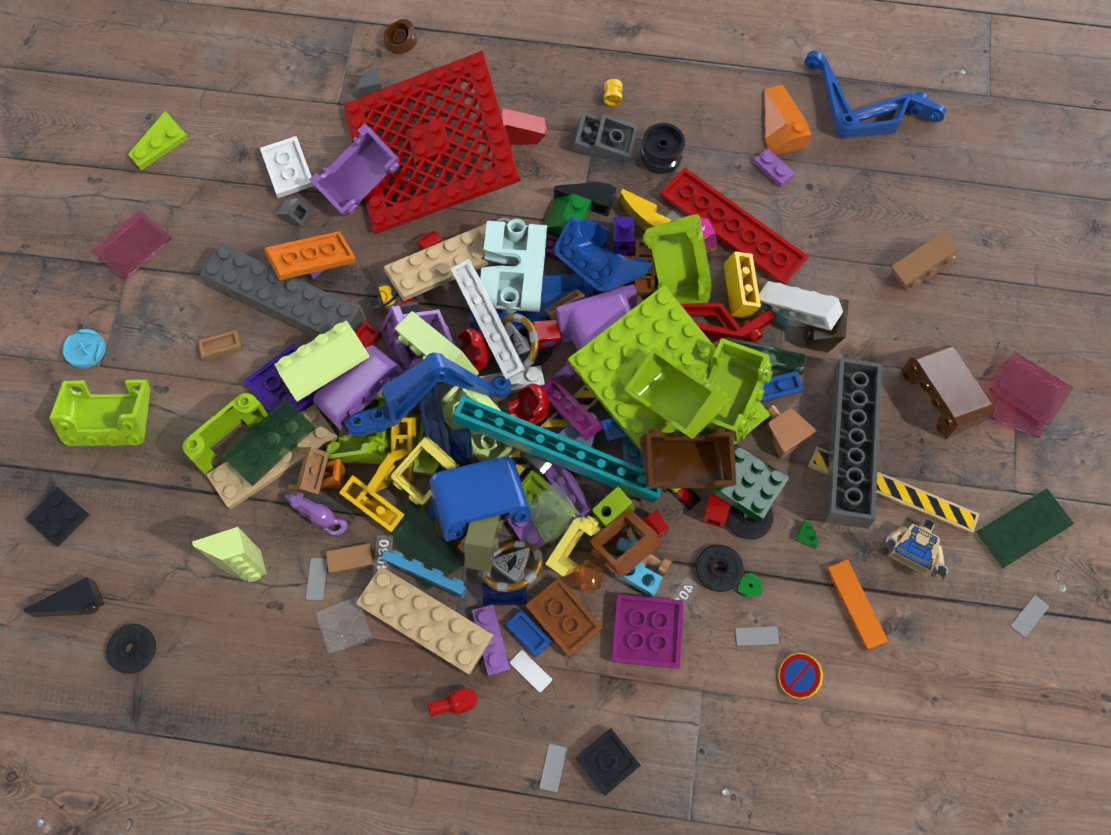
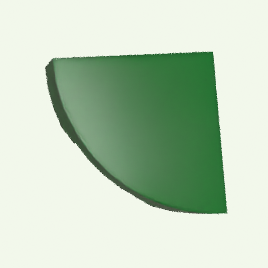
[795,520,818,549]

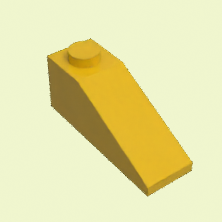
[391,415,420,482]
[339,475,405,532]

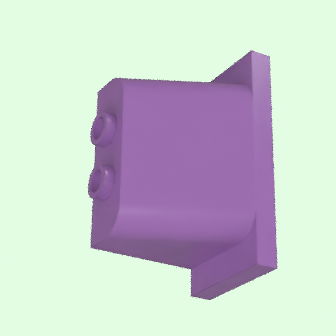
[556,284,637,351]
[380,306,457,373]

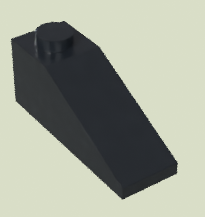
[554,182,617,217]
[24,577,105,617]

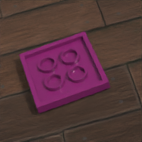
[612,594,684,669]

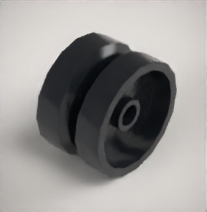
[641,123,685,174]

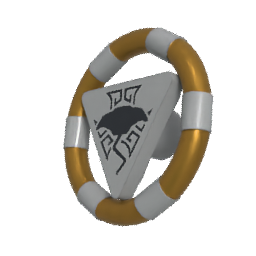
[492,314,539,373]
[481,540,544,592]

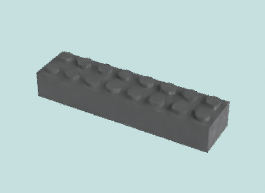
[200,243,364,338]
[825,358,882,529]

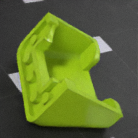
[643,214,711,304]
[326,392,391,464]
[183,393,273,476]

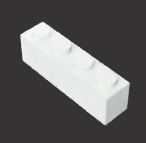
[759,281,843,330]

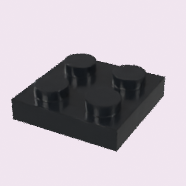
[25,487,90,547]
[575,728,641,796]

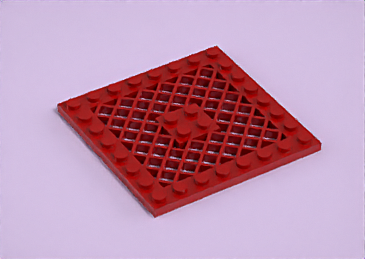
[344,50,521,235]

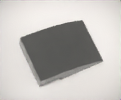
[571,111,638,160]

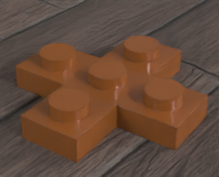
[623,239,658,296]

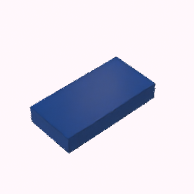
[505,609,552,658]

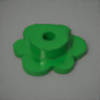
[738,573,762,598]

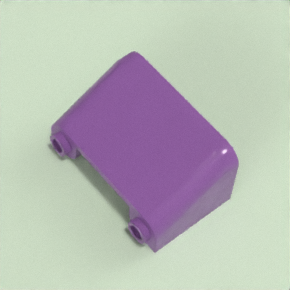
[309,123,400,215]
[313,346,404,438]

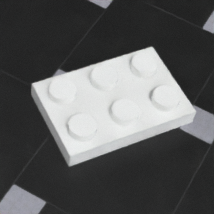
[260,136,315,198]

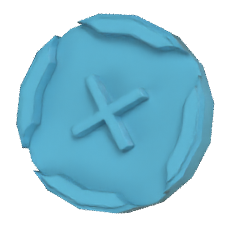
[62,329,106,369]

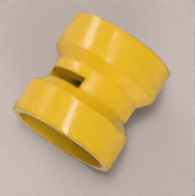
[604,79,623,106]

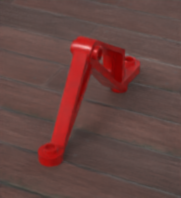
[680,303,777,345]

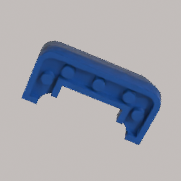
[555,217,652,292]
[430,456,531,541]

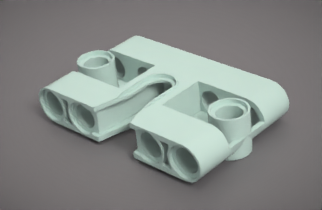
[480,219,547,314]

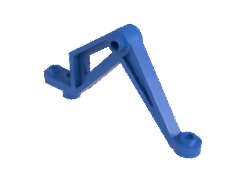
[804,51,946,138]
[346,352,511,436]

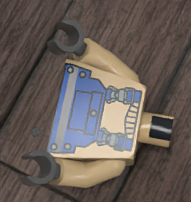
[880,519,949,580]

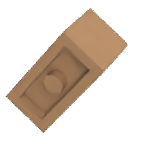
[288,447,329,495]

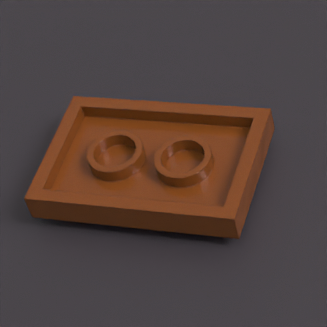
[525,577,603,658]

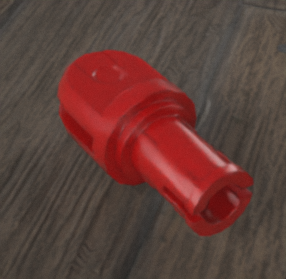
[427,688,478,717]

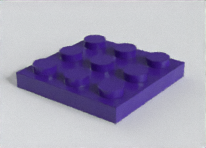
[244,344,323,426]

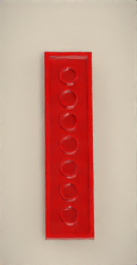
[660,167,809,285]

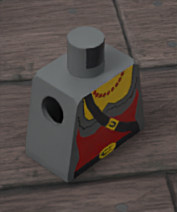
[370,280,420,314]

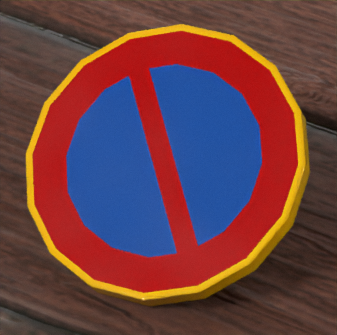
[778,653,823,699]

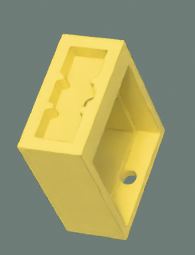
[390,437,460,505]

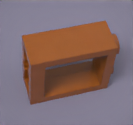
[589,508,662,578]

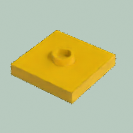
[366,449,409,493]

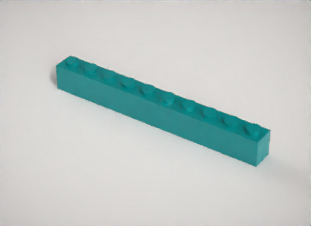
[452,395,662,504]

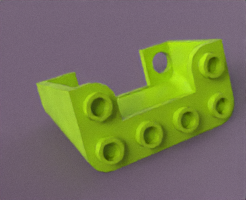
[706,338,773,442]
[624,347,732,439]
[49,380,150,446]

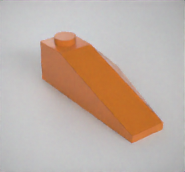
[764,85,811,155]

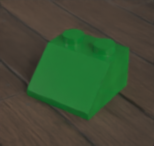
[542,194,591,238]

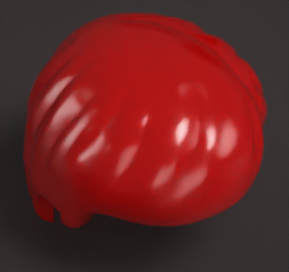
[458,328,493,372]
[508,383,549,425]

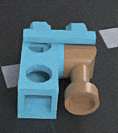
[611,537,672,597]

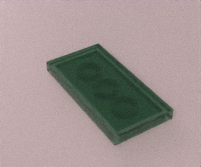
[222,399,316,487]
[976,488,1074,568]
[386,500,464,591]

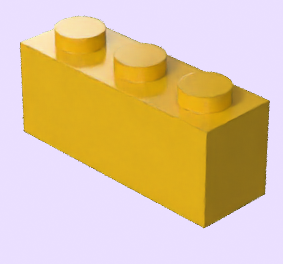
[723,252,761,318]

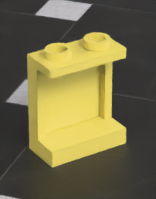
[546,516,602,577]

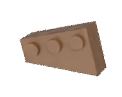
[891,231,958,290]

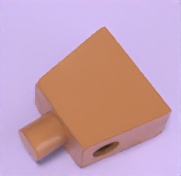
[765,405,816,459]

